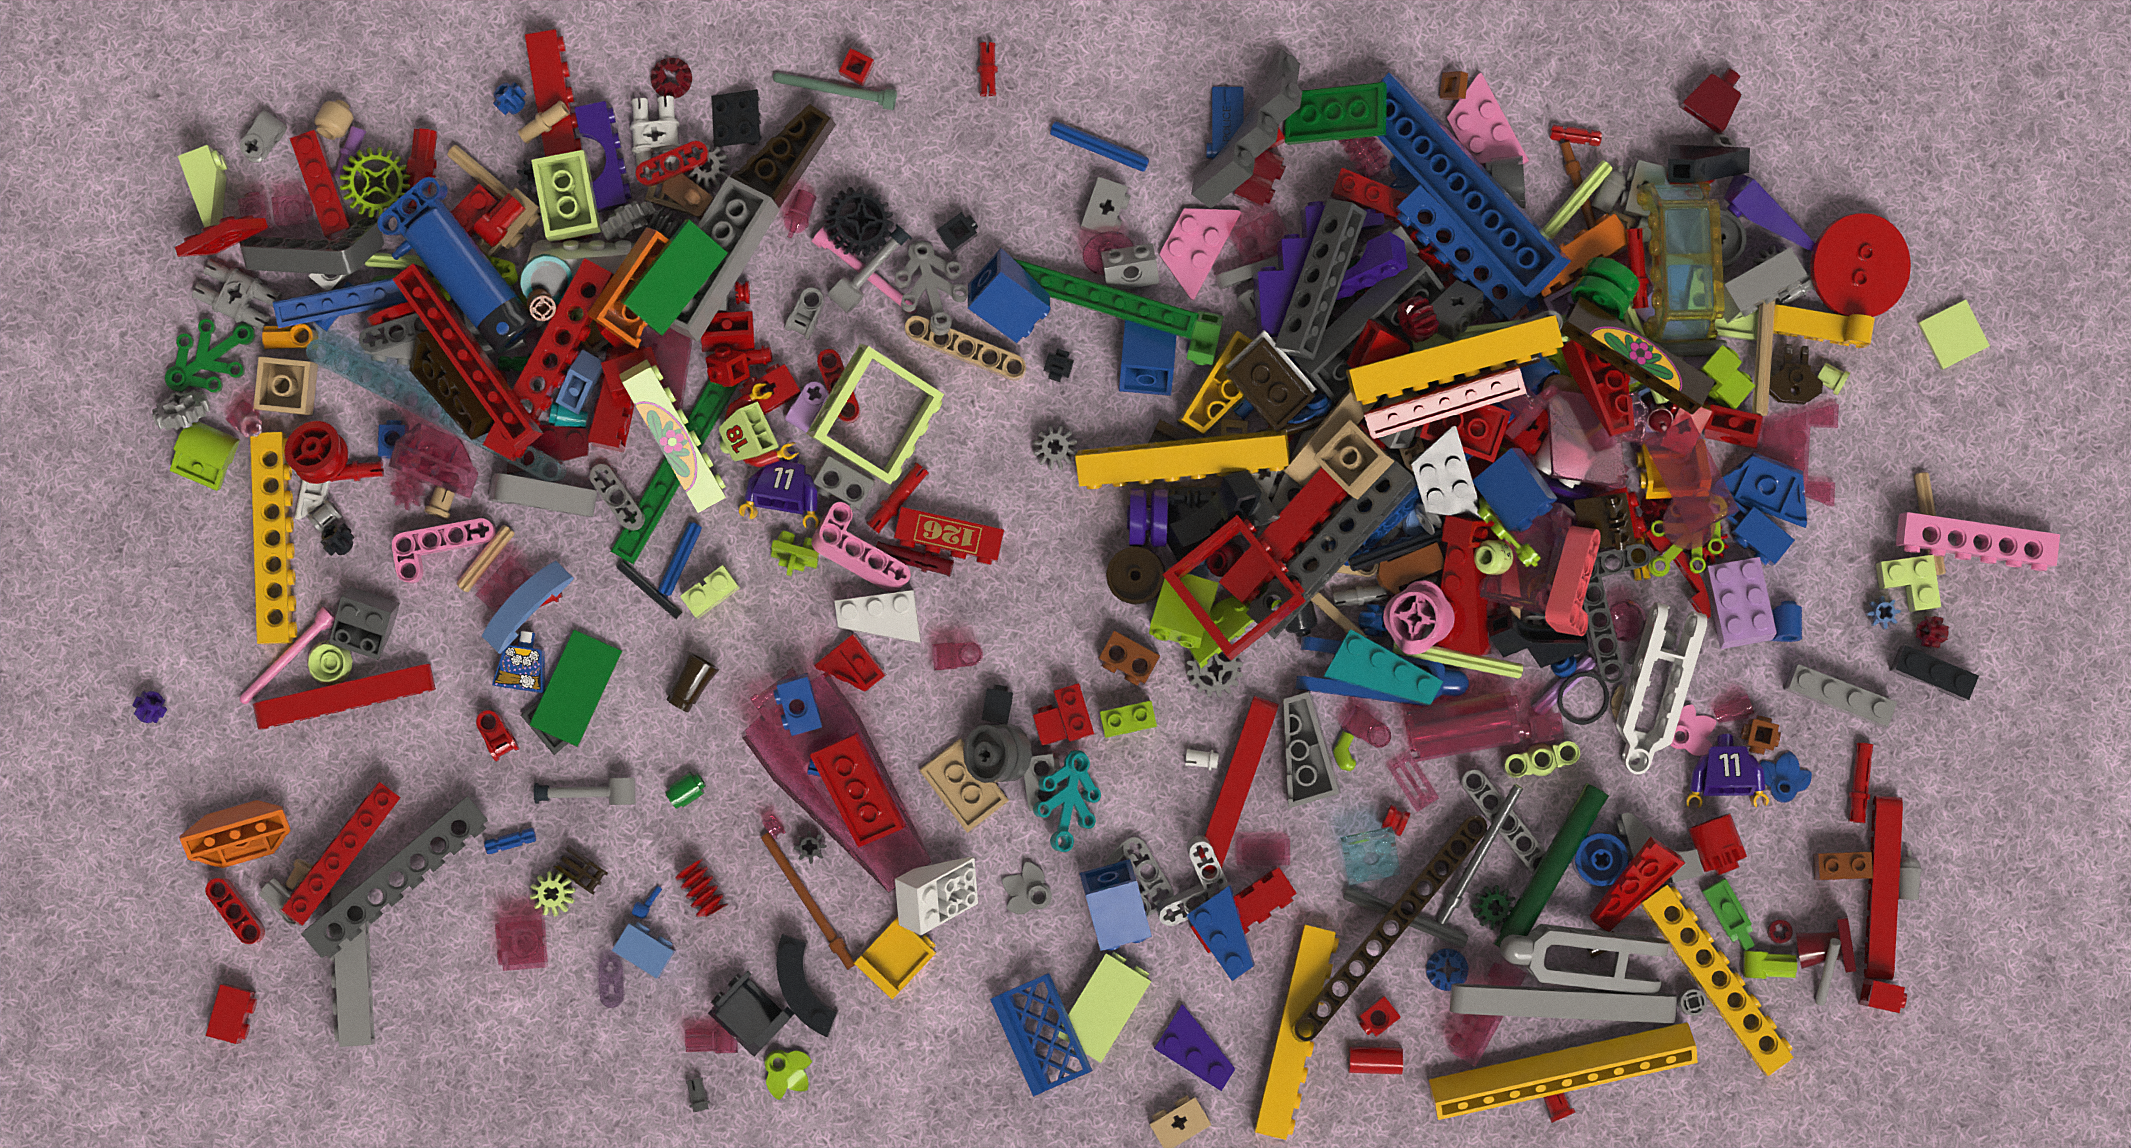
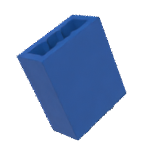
[1472,448,1558,532]

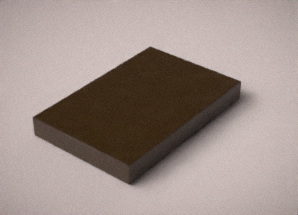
[1224,337,1315,432]

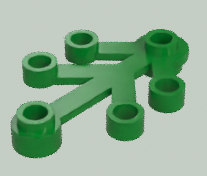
[165,319,256,393]

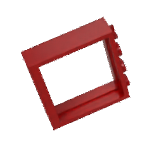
[1163,515,1306,660]

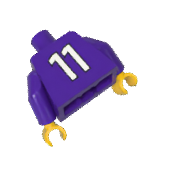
[739,451,820,529]
[1686,734,1769,808]

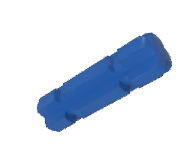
[484,828,536,854]

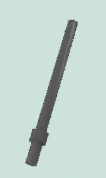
[1437,784,1523,925]

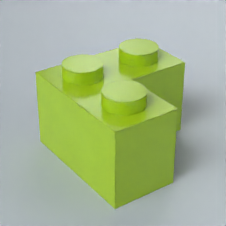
[1699,345,1756,409]

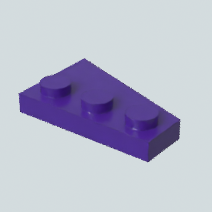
[1154,1004,1235,1091]

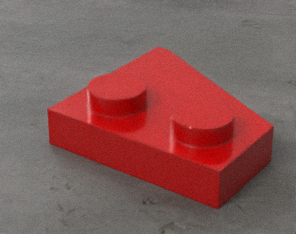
[814,634,887,692]

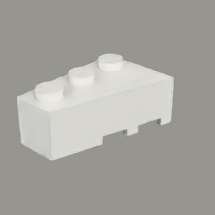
[835,590,921,644]

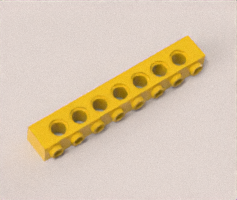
[250,432,297,645]
[1640,884,1794,1076]

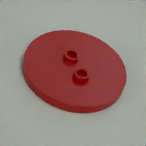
[1810,213,1911,317]

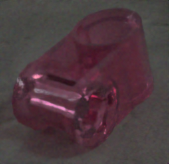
[1614,392,1648,446]
[932,642,983,671]
[1340,705,1391,748]

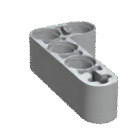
[488,473,597,517]

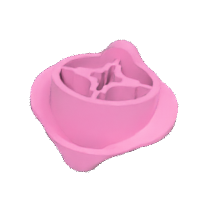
[1383,580,1455,655]

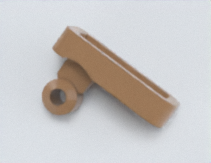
[662,174,714,219]

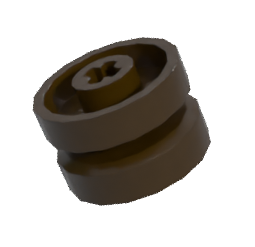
[1106,546,1166,605]

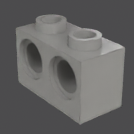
[814,456,875,512]
[1024,754,1063,811]

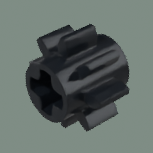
[517,160,536,192]
[1043,348,1074,382]
[320,523,355,556]

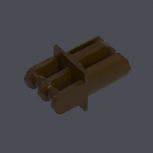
[553,845,608,895]

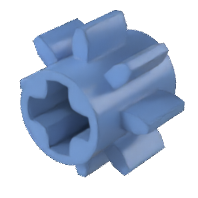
[1866,596,1901,630]

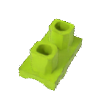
[771,531,819,577]

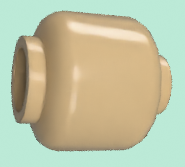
[314,99,354,140]

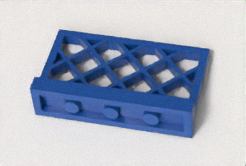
[990,973,1093,1097]

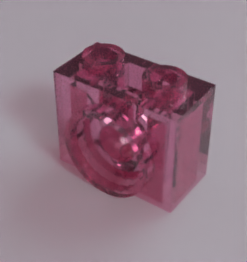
[495,914,548,971]

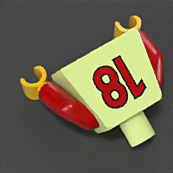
[719,384,799,467]

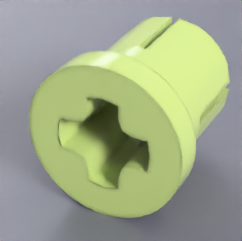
[1818,363,1850,396]

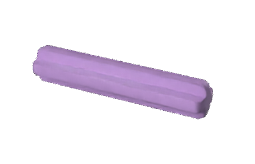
[1532,655,1596,716]

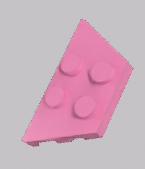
[1446,73,1529,165]
[1159,208,1241,301]

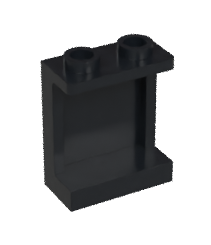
[708,971,794,1057]

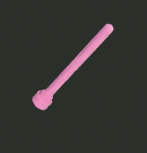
[811,225,917,314]
[240,606,336,704]

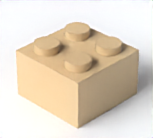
[253,357,318,416]
[1313,420,1394,500]

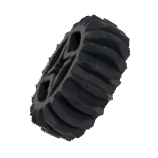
[823,186,894,257]

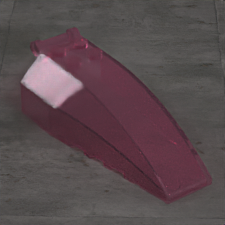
[741,667,932,893]

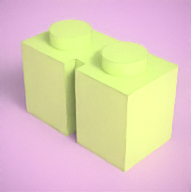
[680,565,740,619]

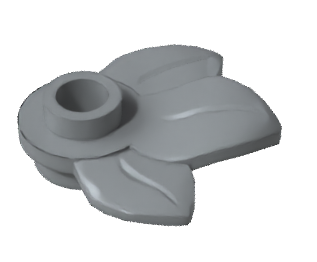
[1002,862,1052,914]

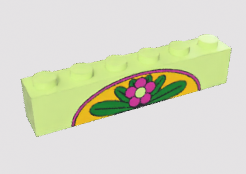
[619,360,726,513]

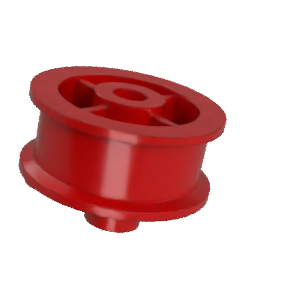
[284,421,348,484]

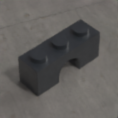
[1890,645,1979,701]

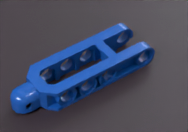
[1295,636,1469,706]

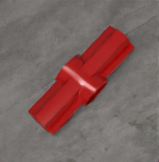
[406,128,438,209]

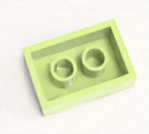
[531,150,602,242]

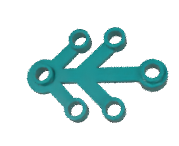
[1033,750,1101,852]

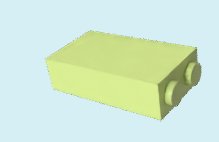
[1058,951,1151,1063]

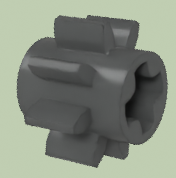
[793,831,827,864]

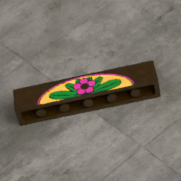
[1560,296,1715,415]

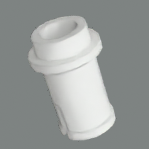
[1185,749,1219,771]

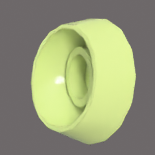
[307,640,353,686]

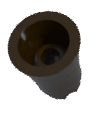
[666,651,720,713]

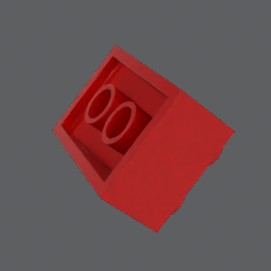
[1414,385,1511,462]

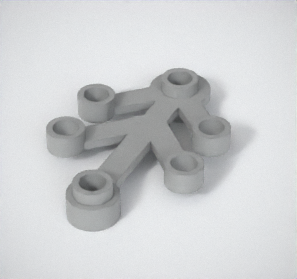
[894,241,968,335]

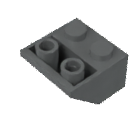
[329,586,400,660]

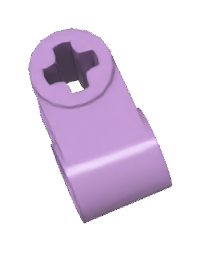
[785,382,827,433]

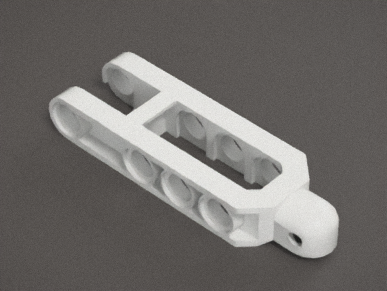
[1615,602,1707,774]

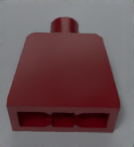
[1680,68,1742,134]

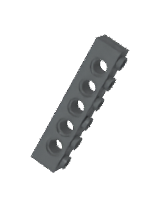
[1275,199,1367,360]

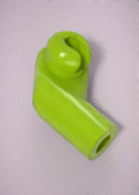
[1333,731,1356,771]

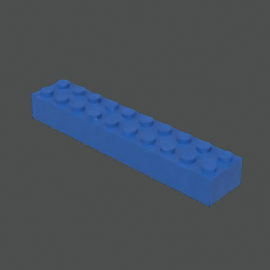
[1377,73,1571,298]

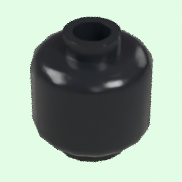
[1285,601,1318,637]

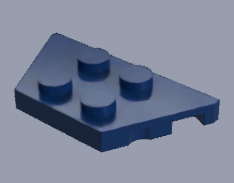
[1710,452,1807,528]

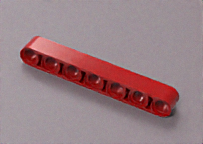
[253,664,436,730]
[1194,695,1279,874]
[1864,796,1903,980]

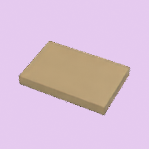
[919,738,1009,833]

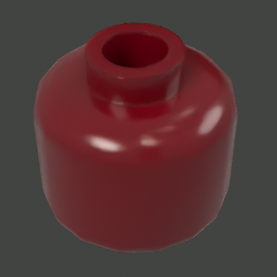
[1206,542,1244,577]

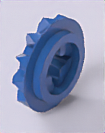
[1426,948,1469,991]

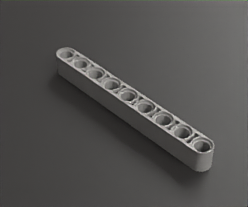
[1449,983,1677,1023]

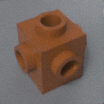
[1740,715,1781,755]

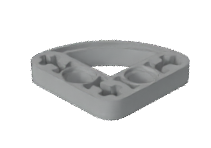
[1104,837,1174,917]

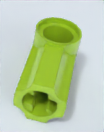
[1743,951,1797,979]

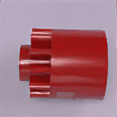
[1688,813,1747,875]

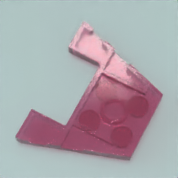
[1756,404,1839,507]

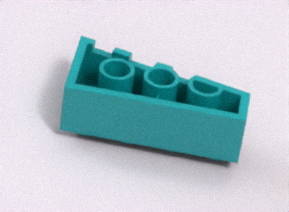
[1322,629,1443,706]

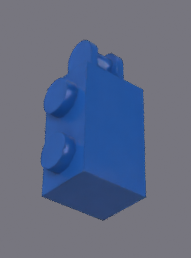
[1724,499,1795,566]

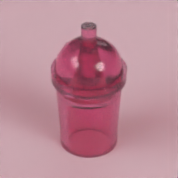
[784,189,817,239]

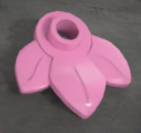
[1670,704,1717,756]

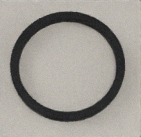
[1557,672,1609,725]

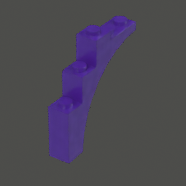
[1253,201,1384,337]

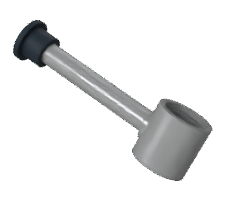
[828,224,912,313]
[534,778,636,805]

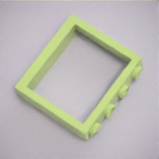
[806,343,944,485]

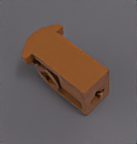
[1376,542,1445,595]

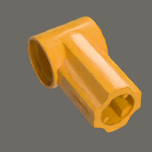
[262,324,319,349]

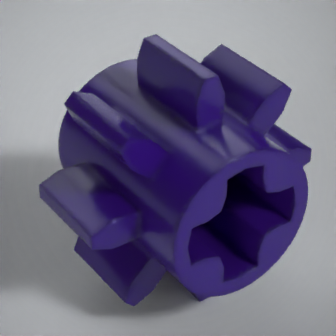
[132,691,167,723]

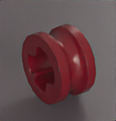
[1767,920,1793,944]

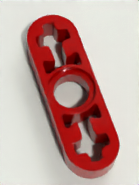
[635,141,709,187]

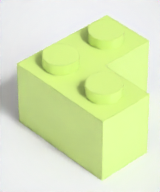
[1876,555,1941,612]

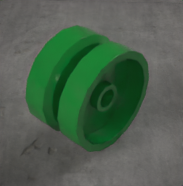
[1571,257,1640,321]

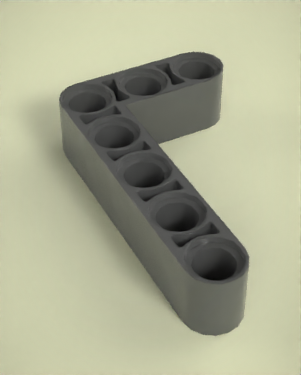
[240,217,384,275]
[1582,544,1651,683]

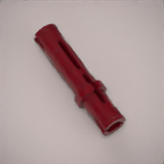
[876,541,954,577]

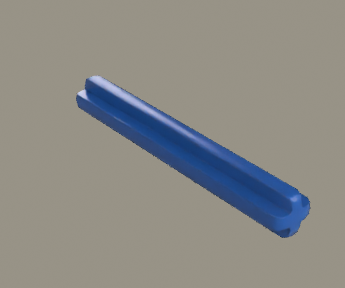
[1050,121,1149,172]

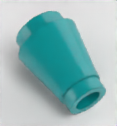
[548,402,588,427]

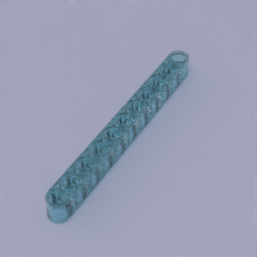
[306,339,566,482]

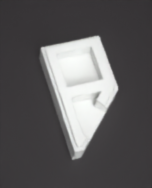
[294,480,330,520]

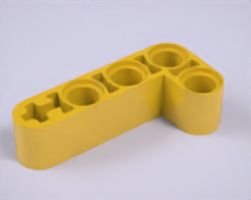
[1773,304,1875,348]

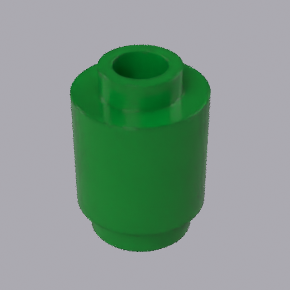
[665,772,706,809]

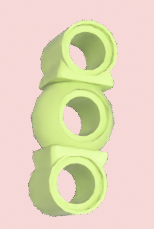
[1503,741,1580,778]

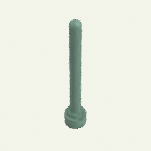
[773,72,897,110]

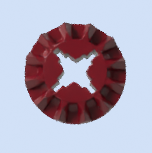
[651,57,692,99]

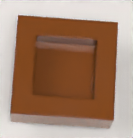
[1439,71,1468,100]

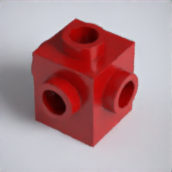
[705,347,750,387]

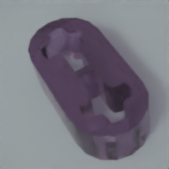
[599,957,625,1008]

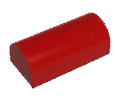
[1348,1046,1403,1075]

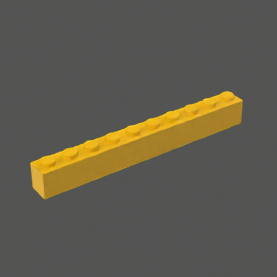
[1429,1022,1698,1120]

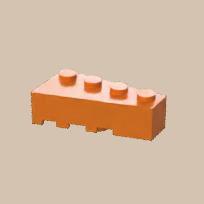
[1540,213,1627,299]

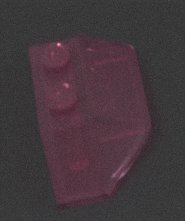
[388,423,478,498]

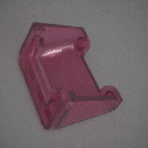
[1479,502,1578,615]

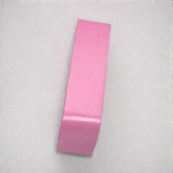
[811,502,911,593]
[392,518,496,584]

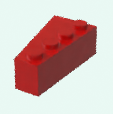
[588,344,636,453]
[1433,543,1492,655]
[1190,867,1297,953]

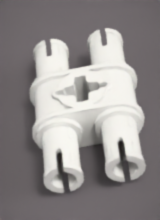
[630,96,681,178]

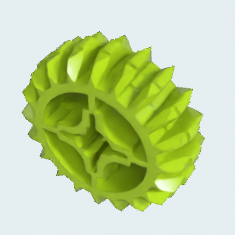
[339,147,410,218]

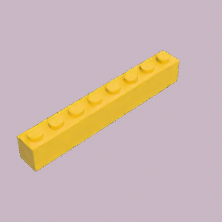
[1346,315,1564,405]
[1075,429,1290,489]
[1254,924,1339,1140]

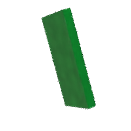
[1285,82,1387,145]
[621,219,728,336]
[529,630,622,747]

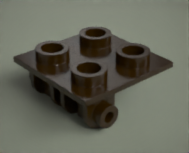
[1574,492,1636,550]

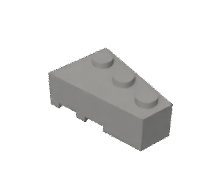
[1712,247,1807,324]

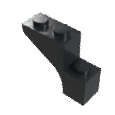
[1487,610,1589,668]

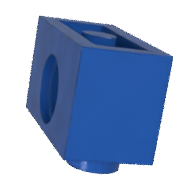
[773,673,823,736]

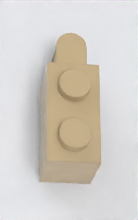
[476,187,541,257]

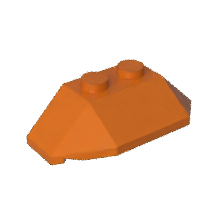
[179,800,291,868]

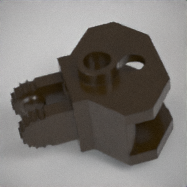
[1769,344,1823,405]

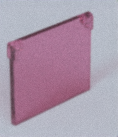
[1546,389,1626,489]

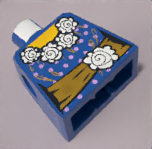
[492,631,546,693]

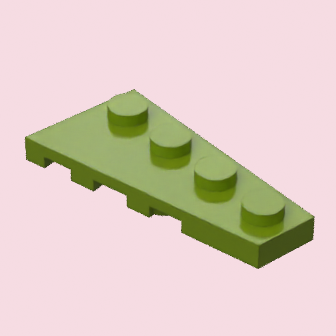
[1188,583,1281,669]

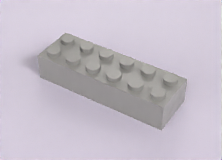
[669,176,780,342]

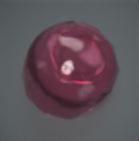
[1609,599,1647,642]

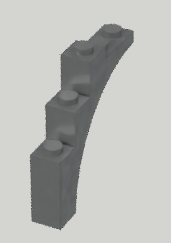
[1191,49,1302,209]

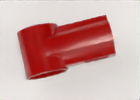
[472,193,526,247]

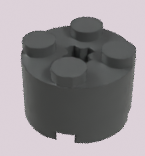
[1486,156,1526,209]

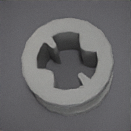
[1710,134,1736,147]

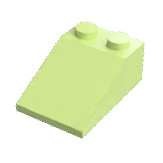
[178,145,228,228]

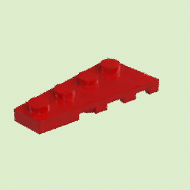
[1589,836,1685,932]

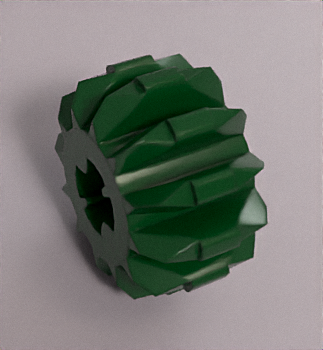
[1471,885,1516,930]

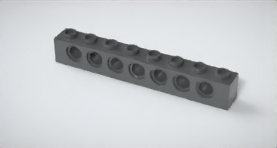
[1246,456,1417,639]
[301,796,488,959]

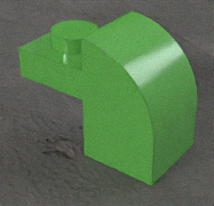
[1187,310,1224,365]

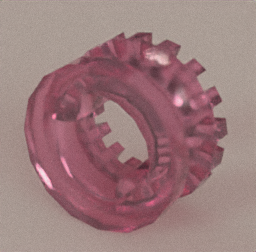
[762,813,786,840]

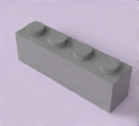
[1784,664,1897,728]

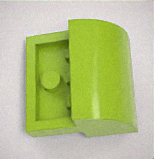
[169,422,240,491]

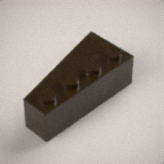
[729,104,836,208]
[409,330,494,440]

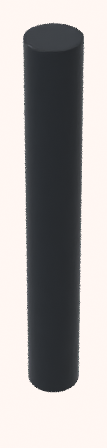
[617,560,683,620]

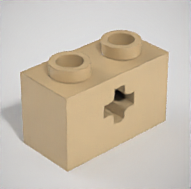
[1149,1095,1211,1148]

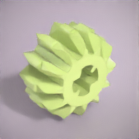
[530,871,576,916]

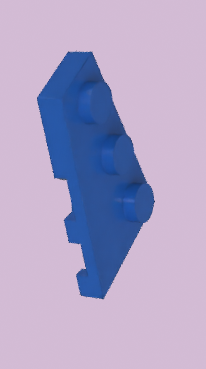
[1186,885,1255,981]

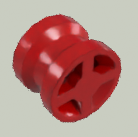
[1381,804,1411,837]

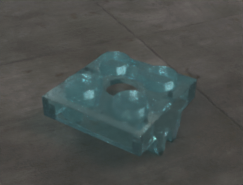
[1340,826,1401,885]

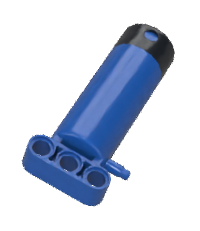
[377,177,537,353]

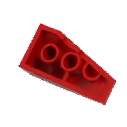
[1561,339,1635,437]

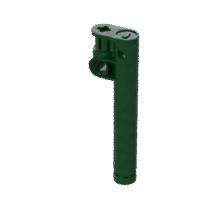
[1493,783,1609,948]

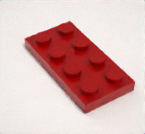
[810,732,906,848]

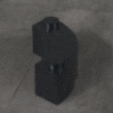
[1167,470,1262,562]
[776,933,839,1037]

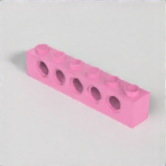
[1895,512,2060,571]

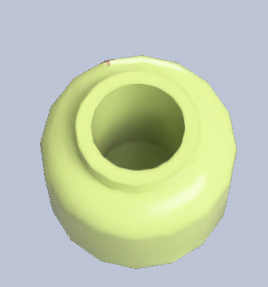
[1474,540,1513,575]

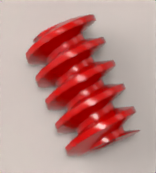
[675,859,728,918]

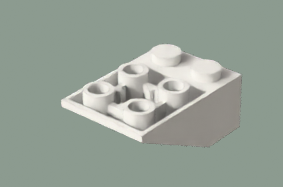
[895,856,978,935]

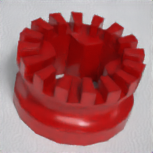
[735,281,750,305]

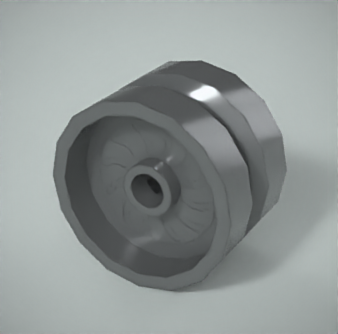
[1684,210,1747,271]
[963,724,1032,783]

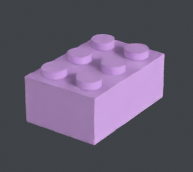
[1704,557,1777,649]

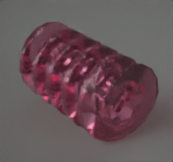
[1339,137,1392,178]

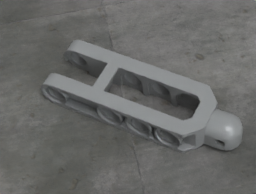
[1500,924,1669,995]

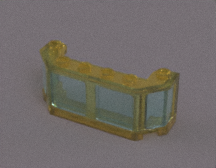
[1637,182,1725,343]

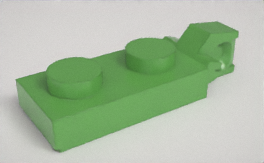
[1701,878,1755,951]

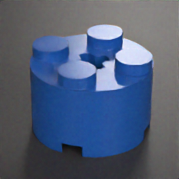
[1572,833,1628,886]

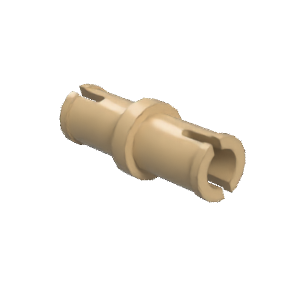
[518,100,570,144]

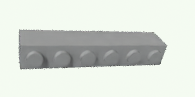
[327,885,375,1047]

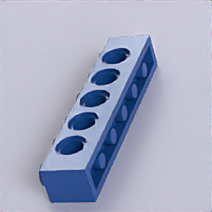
[1395,185,1531,321]

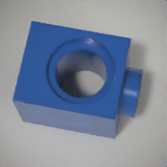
[378,420,409,459]

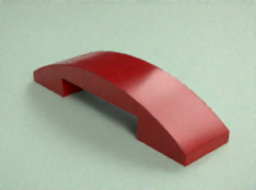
[1644,530,1711,619]

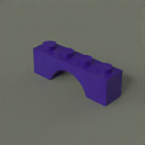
[574,101,632,213]
[1335,231,1408,301]

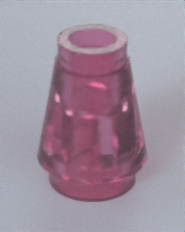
[1713,694,1755,724]

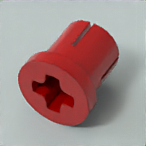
[1543,1093,1576,1123]

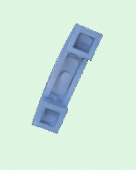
[482,561,574,654]

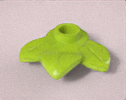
[765,1050,812,1100]

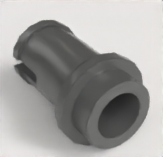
[686,1078,710,1113]

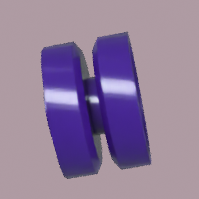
[1127,488,1168,547]

